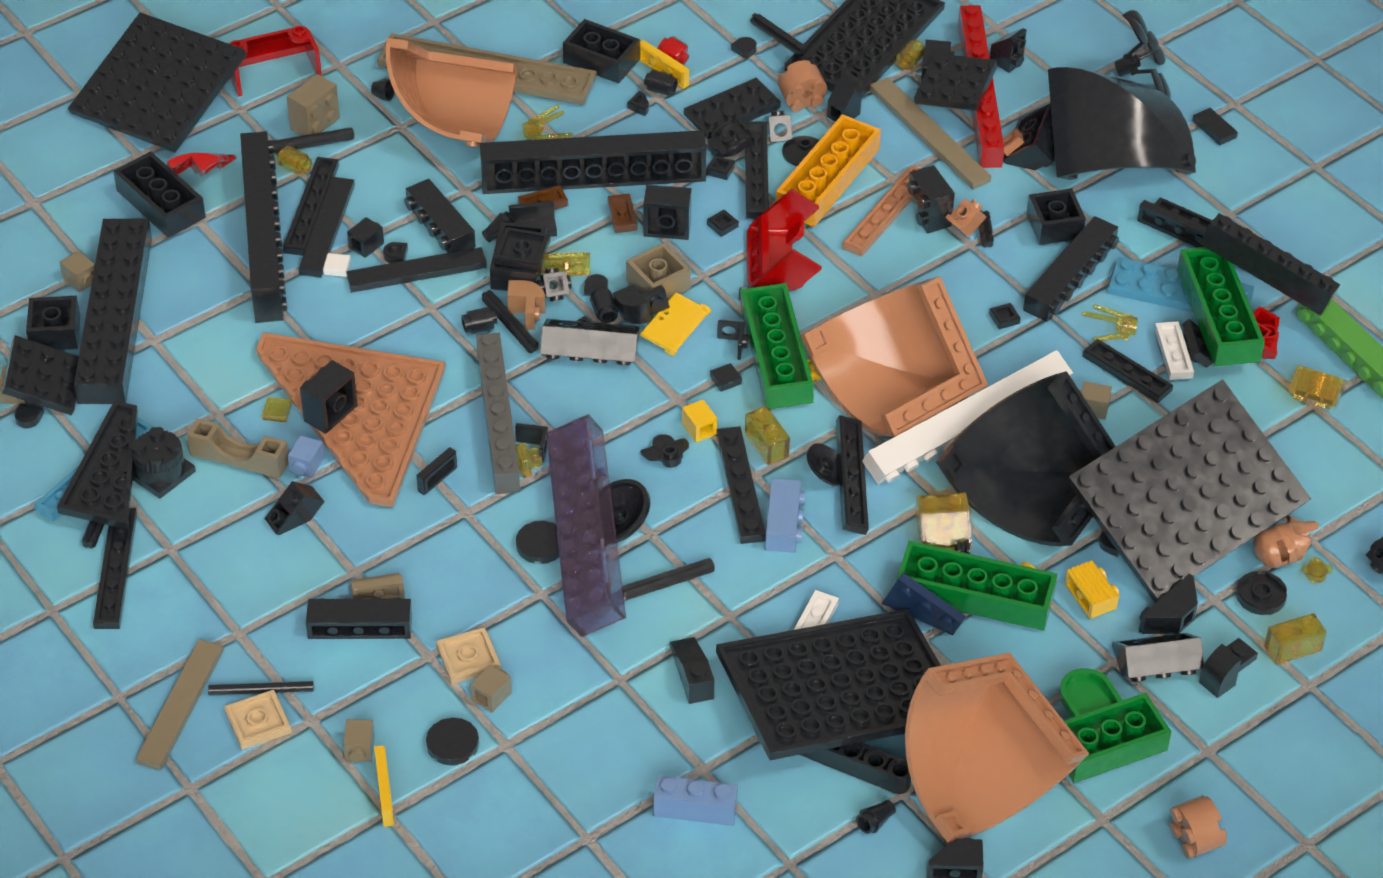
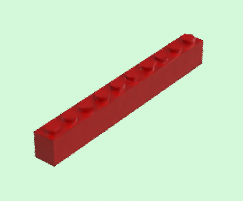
[958,5,1004,168]

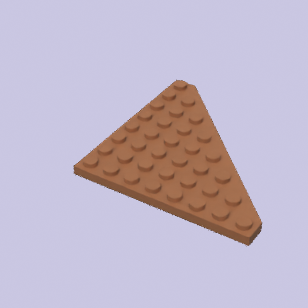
[256,332,446,508]

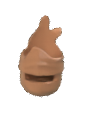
[1254,515,1319,568]

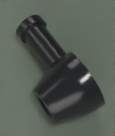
[371,79,395,101]

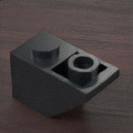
[990,28,1027,73]
[827,71,863,122]
[265,481,325,535]

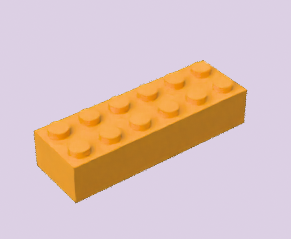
[776,114,881,227]

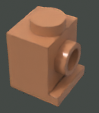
[946,198,986,238]

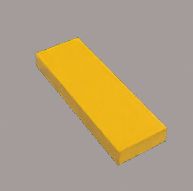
[639,40,689,89]
[374,745,394,827]

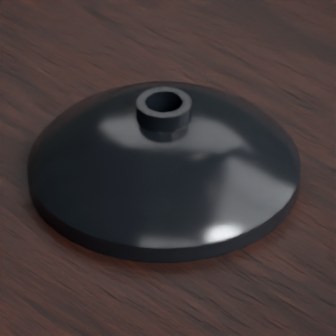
[583,479,651,545]

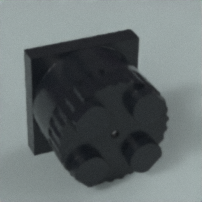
[132,427,196,499]

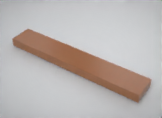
[842,165,919,257]

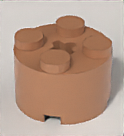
[777,60,827,112]
[1169,795,1227,859]

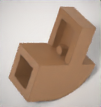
[507,280,545,330]

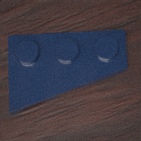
[881,573,966,635]

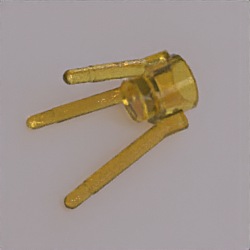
[522,105,573,140]
[1082,304,1138,341]

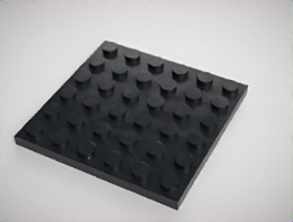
[68,12,247,153]

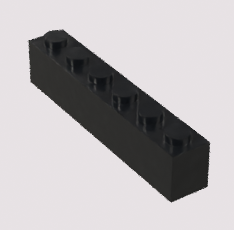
[1200,213,1341,316]
[1023,216,1119,322]

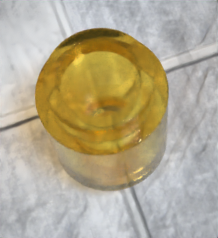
[896,40,925,70]
[277,146,312,175]

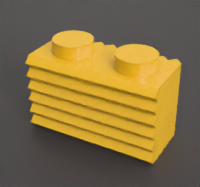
[1065,560,1120,619]

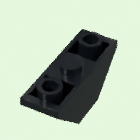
[1139,573,1198,634]

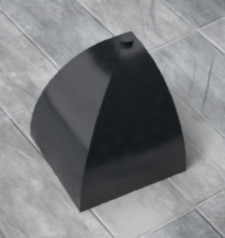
[1048,67,1196,180]
[936,371,1116,546]

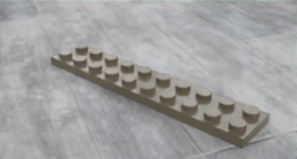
[377,33,597,105]

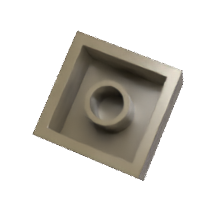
[287,74,340,136]
[626,243,691,300]

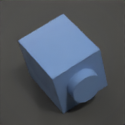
[288,435,325,478]

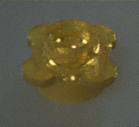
[1302,557,1333,583]

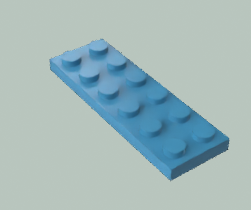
[1108,257,1254,312]

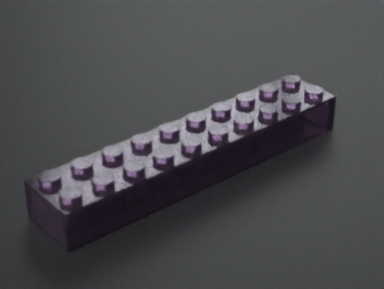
[546,414,626,637]

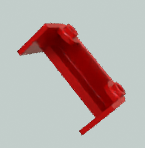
[229,26,322,97]
[747,189,822,291]

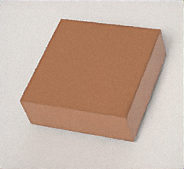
[1003,129,1024,156]

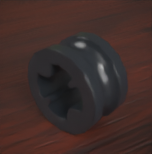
[954,539,970,554]

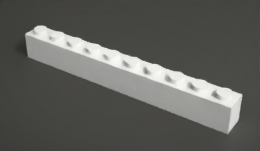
[862,350,1073,485]

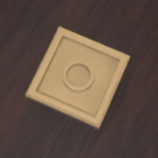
[436,627,501,684]
[224,689,292,750]

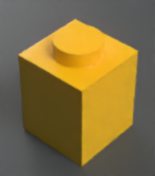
[682,400,717,443]

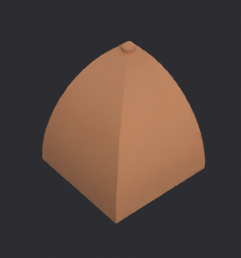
[386,38,519,148]
[800,276,988,437]
[905,652,1089,843]

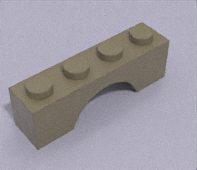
[187,418,289,478]

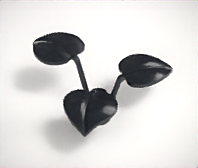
[1114,10,1171,98]

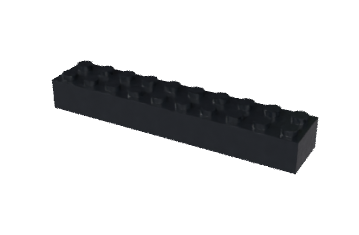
[480,130,706,194]
[240,131,287,323]
[74,218,152,404]

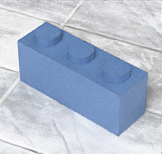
[765,478,805,553]
[654,776,738,826]

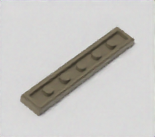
[136,639,224,770]

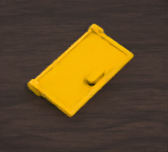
[640,292,711,356]

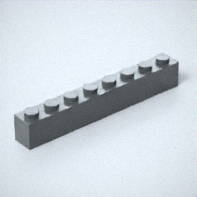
[476,333,520,494]

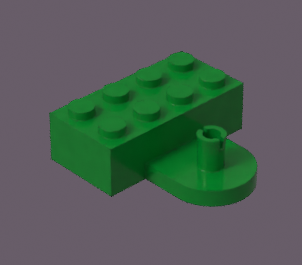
[1059,668,1172,783]

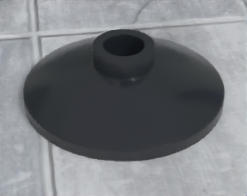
[782,136,820,166]
[806,443,840,486]

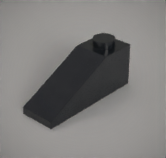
[669,637,715,704]

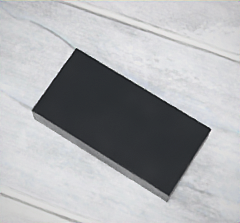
[1192,108,1238,145]
[416,447,457,495]

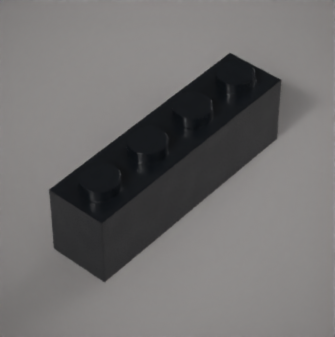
[404,179,476,253]
[306,598,412,639]

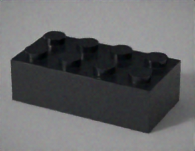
[113,151,206,238]

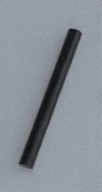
[208,681,314,695]

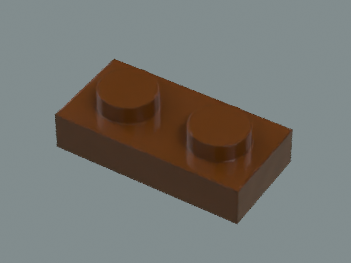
[518,185,568,210]
[608,194,637,233]

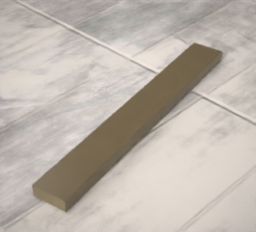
[870,77,991,190]

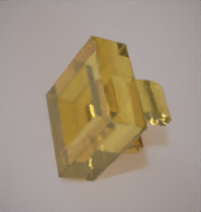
[516,442,542,478]

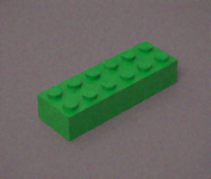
[1177,247,1265,367]
[740,283,814,410]
[897,541,1058,631]

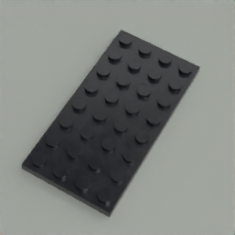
[784,0,945,98]

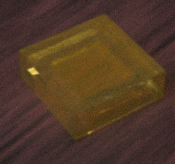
[262,397,292,423]

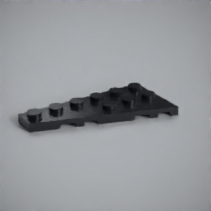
[57,400,138,530]

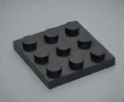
[914,54,998,111]
[2,335,79,415]

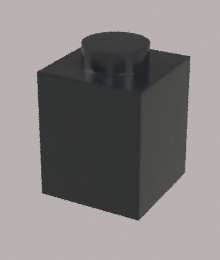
[347,217,384,258]

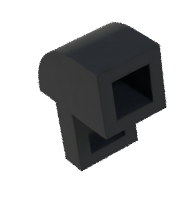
[613,284,670,324]
[1199,638,1258,698]

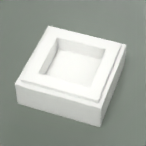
[323,253,351,277]

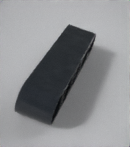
[800,742,911,794]

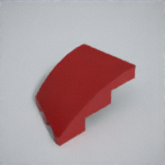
[167,153,237,176]
[1253,306,1280,359]

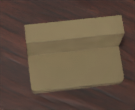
[350,573,405,599]

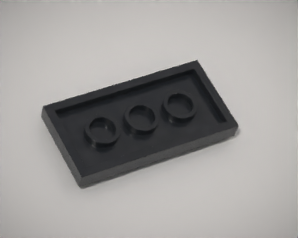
[684,77,781,139]

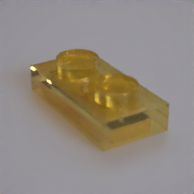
[544,252,590,276]

